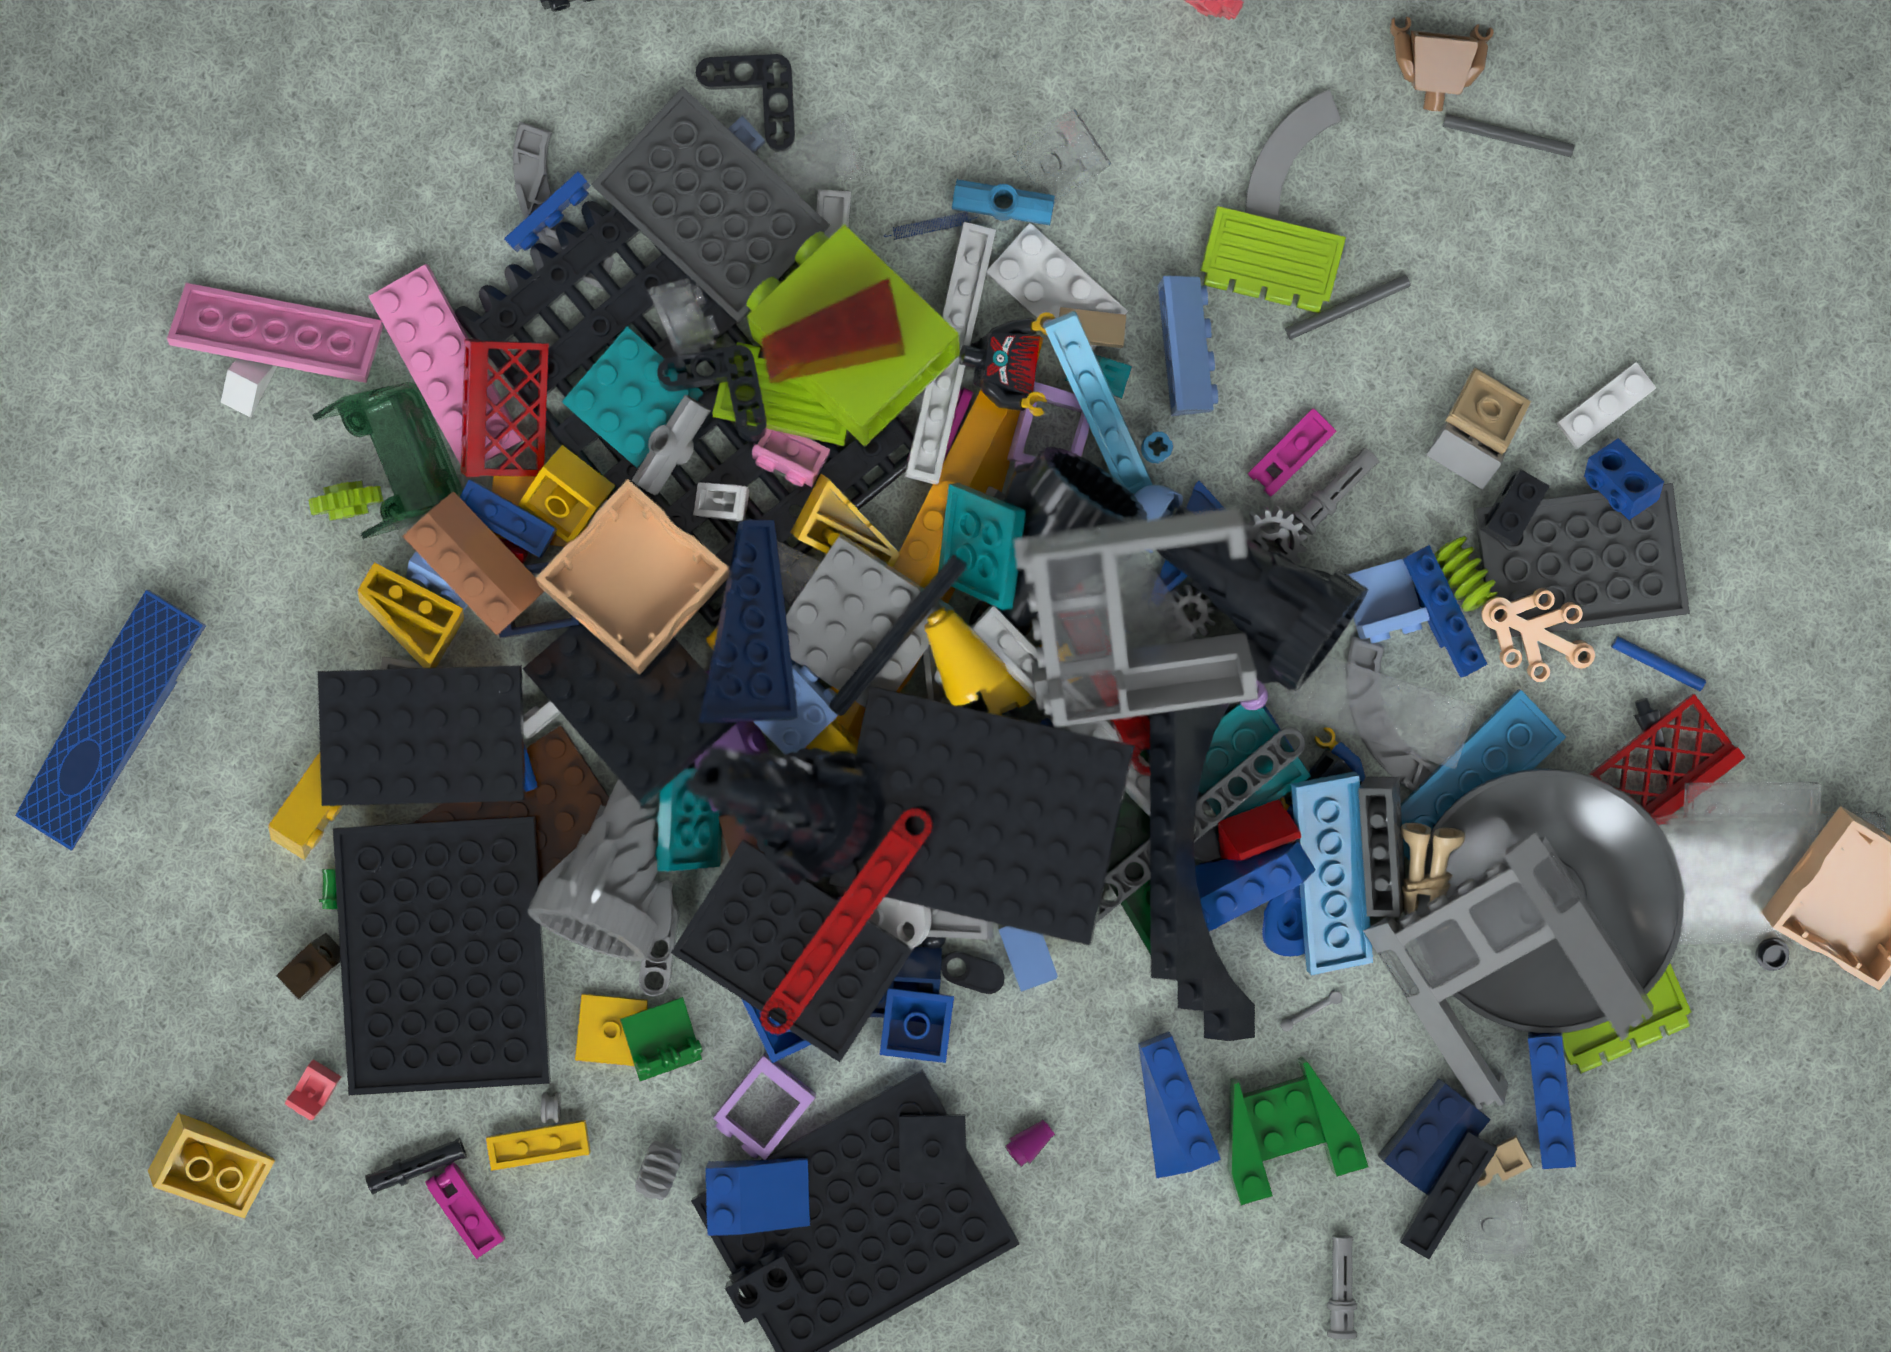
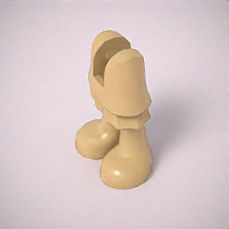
[1401,823,1465,916]

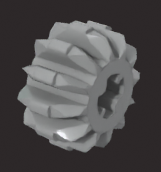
[1161,584,1218,640]
[635,1141,682,1200]

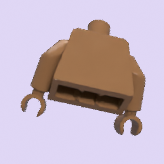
[1390,16,1494,111]

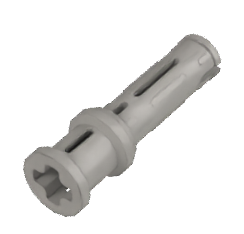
[1292,448,1379,535]
[1327,1235,1357,1339]

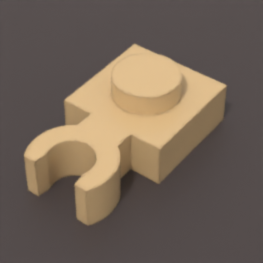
[1477,1135,1532,1186]

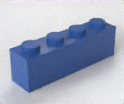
[1528,1032,1576,1169]

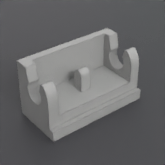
[1426,421,1506,489]

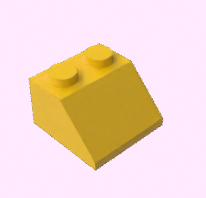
[518,445,615,543]

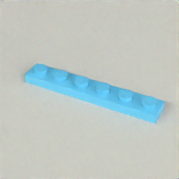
[1044,311,1153,494]

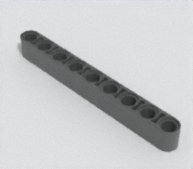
[1096,727,1305,923]

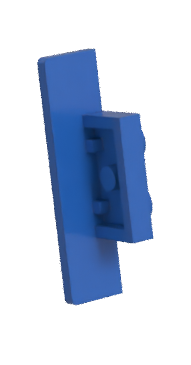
[1403,545,1488,678]

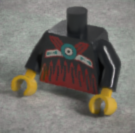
[959,312,1056,417]

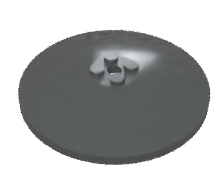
[1416,768,1684,1033]

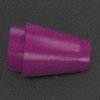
[1005,1119,1055,1167]

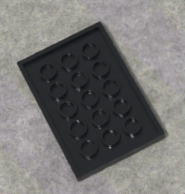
[523,623,738,806]
[317,666,526,806]
[671,839,913,1063]

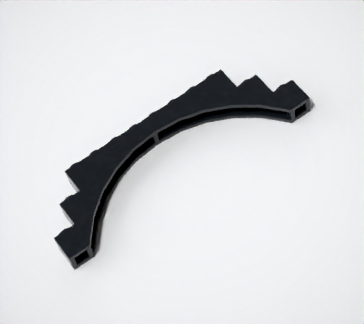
[1150,703,1255,1041]

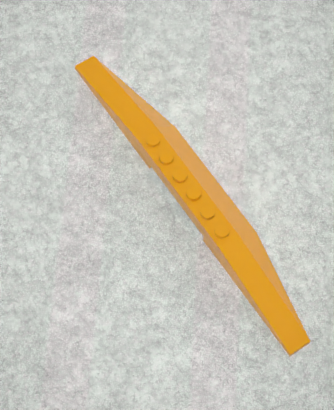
[805,337,1044,750]

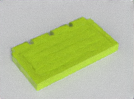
[1200,206,1346,313]
[713,342,847,446]
[1563,964,1692,1074]

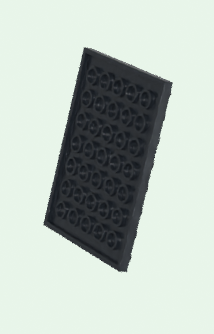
[829,686,1135,946]
[333,816,551,1096]
[691,1069,1020,1352]

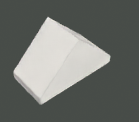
[221,358,277,417]
[693,482,749,522]

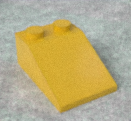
[148,1113,275,1219]

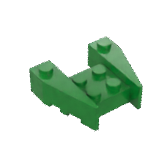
[1227,1057,1369,1205]

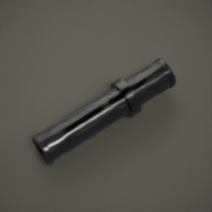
[365,1138,467,1195]

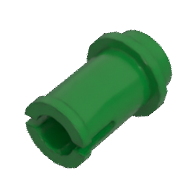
[319,869,337,909]

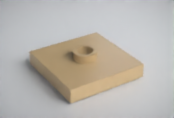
[1445,368,1531,455]

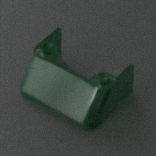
[312,382,463,539]

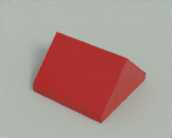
[1218,799,1302,860]

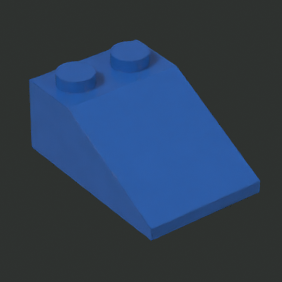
[705,1158,810,1236]

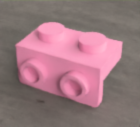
[752,429,830,487]

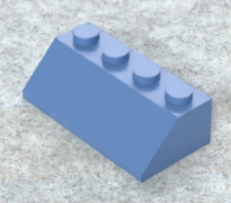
[1158,276,1218,416]

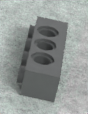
[1358,777,1406,917]

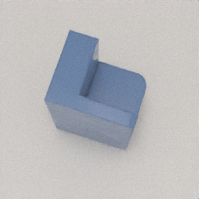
[998,925,1058,992]

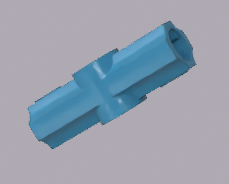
[952,179,1055,226]

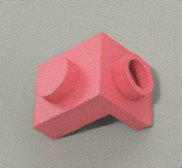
[285,1059,341,1120]

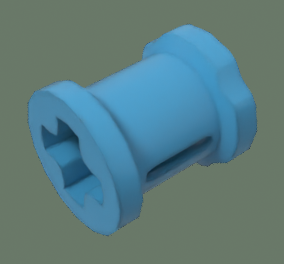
[1141,432,1173,463]

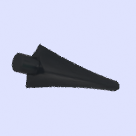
[1634,698,1674,783]

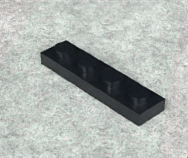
[1400,1129,1497,1259]

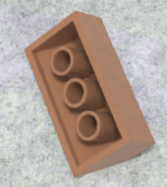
[402,491,544,635]

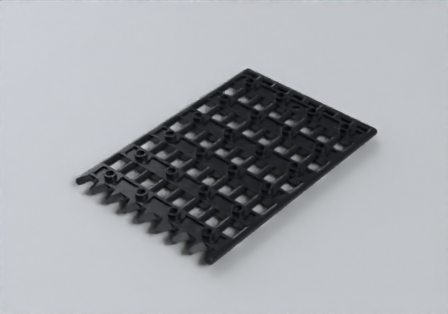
[455,201,914,627]

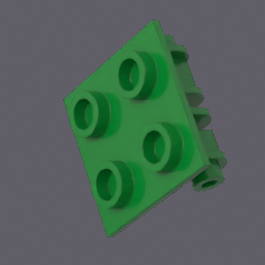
[620,997,703,1082]

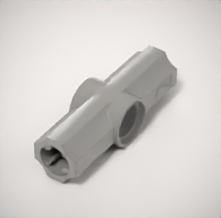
[632,395,711,495]

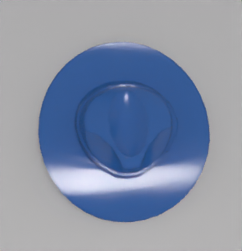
[1262,885,1305,957]

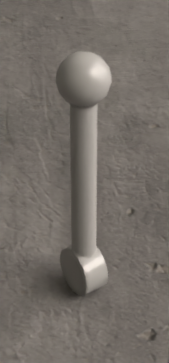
[1280,991,1343,1032]

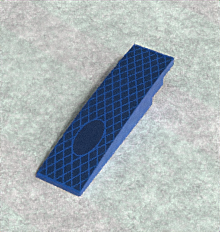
[15,590,206,851]

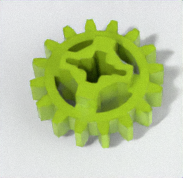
[308,480,384,521]

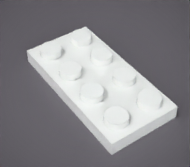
[986,223,1128,350]

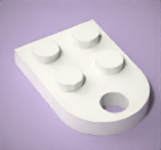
[835,886,931,948]

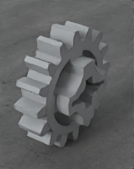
[1242,506,1307,564]

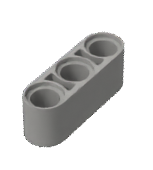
[639,901,680,996]

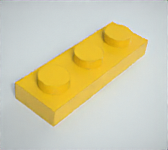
[486,1120,591,1171]

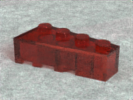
[761,278,905,383]

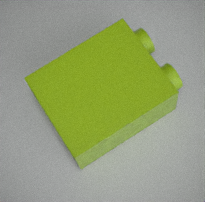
[746,224,960,446]

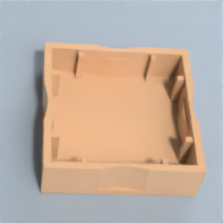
[535,479,729,675]
[1761,806,1891,990]

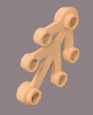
[1481,588,1595,682]

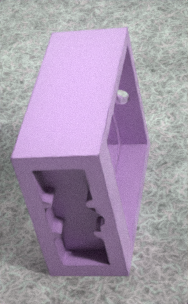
[1007,382,1090,468]
[713,1053,816,1160]

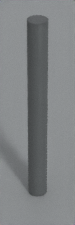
[1442,114,1574,157]
[1285,274,1411,340]

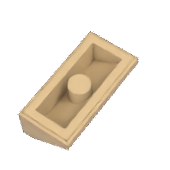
[1059,307,1126,348]

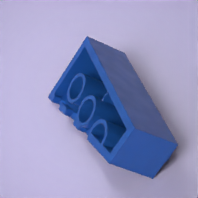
[1195,841,1316,931]
[1138,1031,1221,1179]

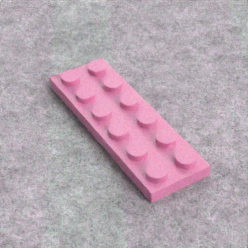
[368,264,523,465]
[167,283,383,383]

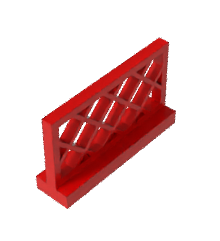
[461,339,549,477]
[1588,694,1746,825]

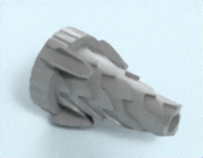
[528,780,673,961]

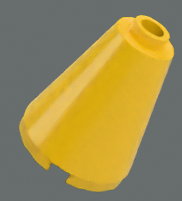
[924,608,1009,706]

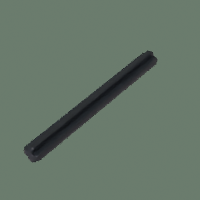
[829,554,967,716]

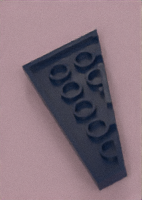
[699,520,798,723]

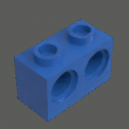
[1584,438,1664,520]

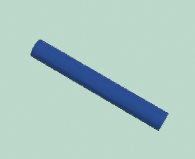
[1611,636,1706,692]

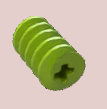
[1434,536,1498,612]

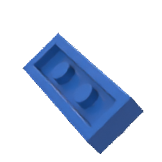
[504,171,591,252]
[460,479,558,558]

